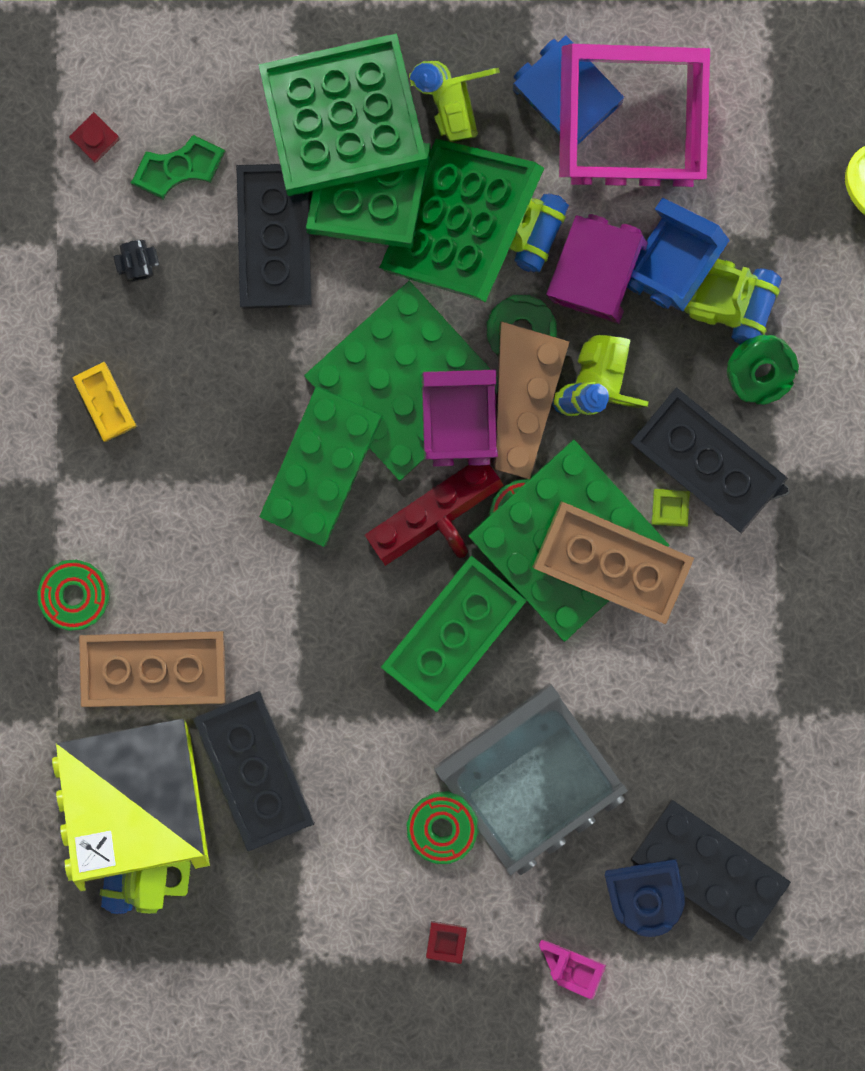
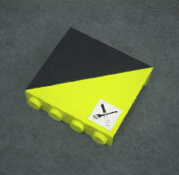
[52,718,210,891]

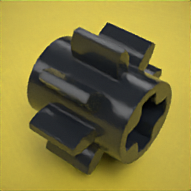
[113,240,159,282]

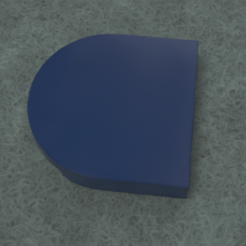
[605,859,685,937]

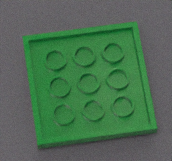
[258,33,428,196]
[379,139,544,302]
[304,280,498,481]
[468,440,670,642]

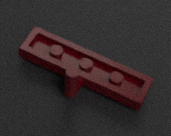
[365,464,504,566]

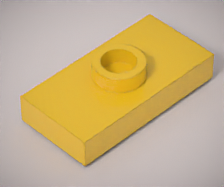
[72,362,137,442]

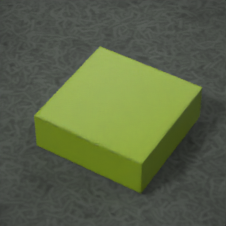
[651,489,690,527]

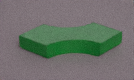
[131,135,226,200]

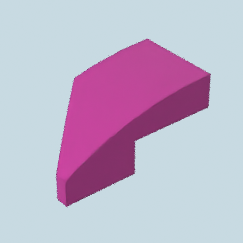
[539,940,606,999]

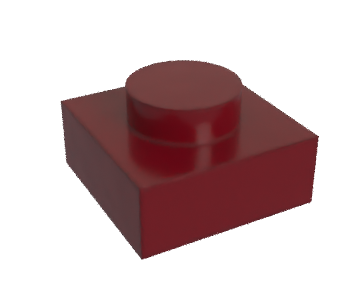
[69,112,120,164]
[426,921,467,964]

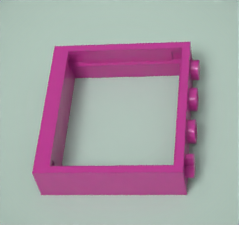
[559,44,710,187]

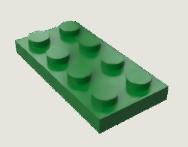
[259,386,383,547]
[381,556,527,712]

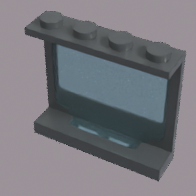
[434,683,628,876]

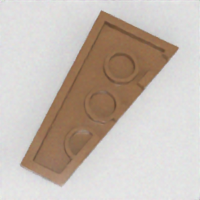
[494,322,569,479]

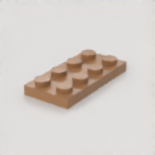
[533,501,694,624]
[79,631,226,707]

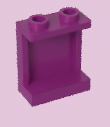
[546,214,648,324]
[422,370,498,467]

